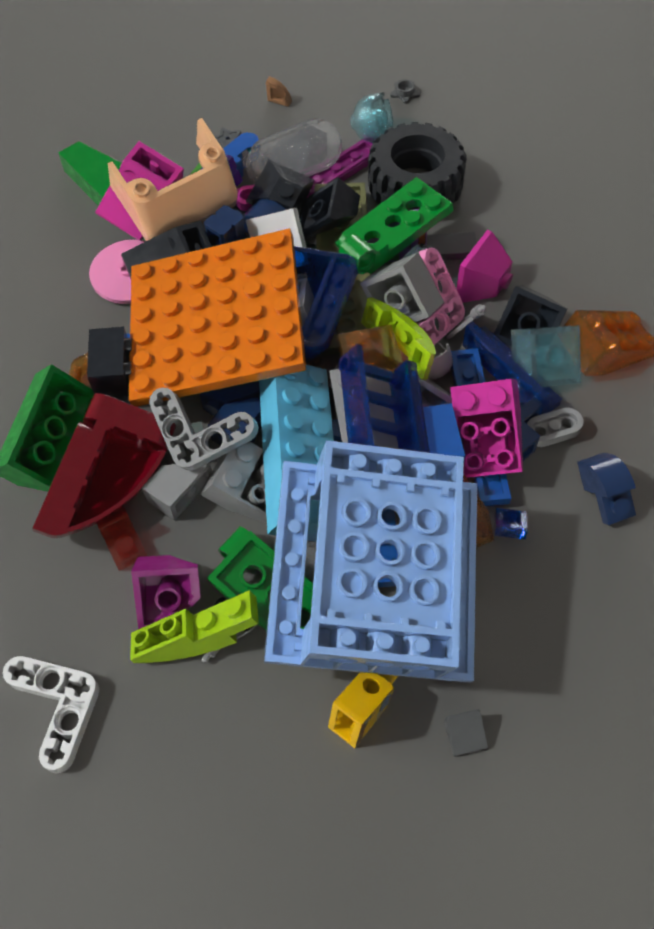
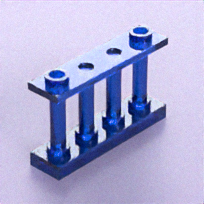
[339,344,430,453]

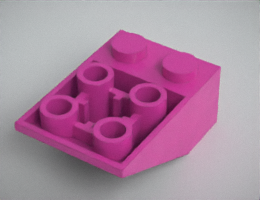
[95,141,184,241]
[450,379,523,478]

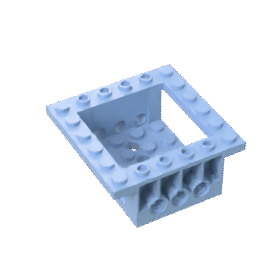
[264,440,477,683]

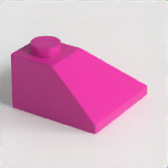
[456,229,513,303]

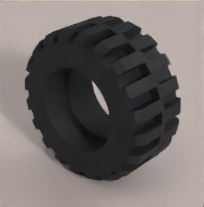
[368,122,467,211]

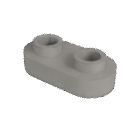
[527,408,584,447]

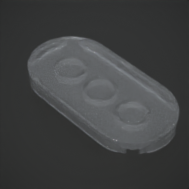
[246,118,342,183]

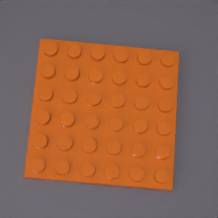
[129,228,306,407]

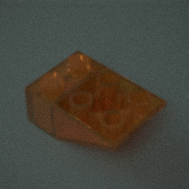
[557,310,654,376]

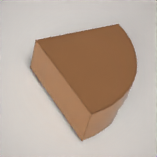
[266,76,292,107]

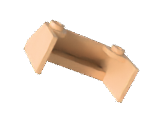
[108,118,238,241]

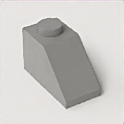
[142,463,212,521]

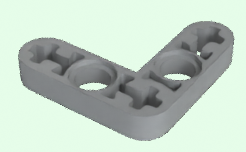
[149,387,258,471]

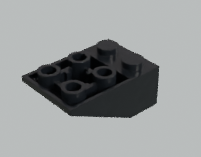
[121,221,212,279]

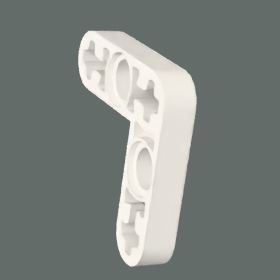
[3,656,99,773]

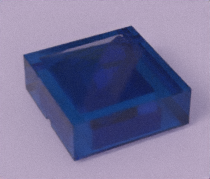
[494,508,528,540]

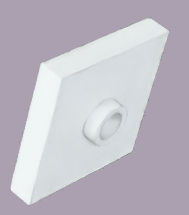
[246,207,310,265]

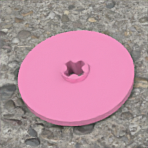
[89,239,146,304]

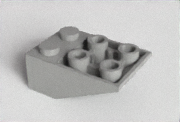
[200,438,267,523]

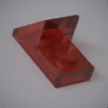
[97,507,147,571]

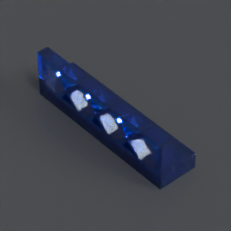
[463,321,562,415]

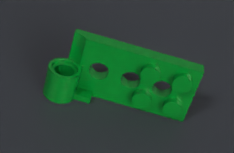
[335,177,453,275]
[207,526,313,632]

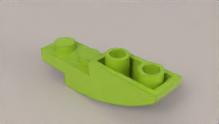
[130,590,259,663]

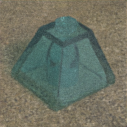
[511,325,581,388]

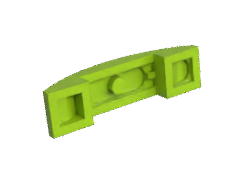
[361,297,436,380]

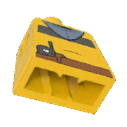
[328,672,398,748]

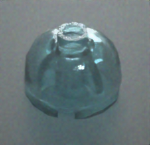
[350,92,393,144]

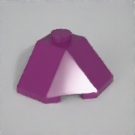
[131,555,201,629]

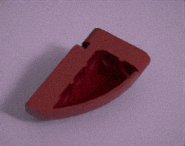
[32,393,176,538]

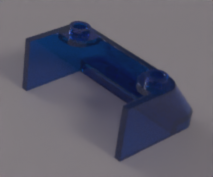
[294,246,358,364]

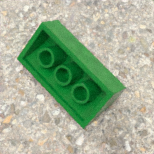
[0,364,94,492]

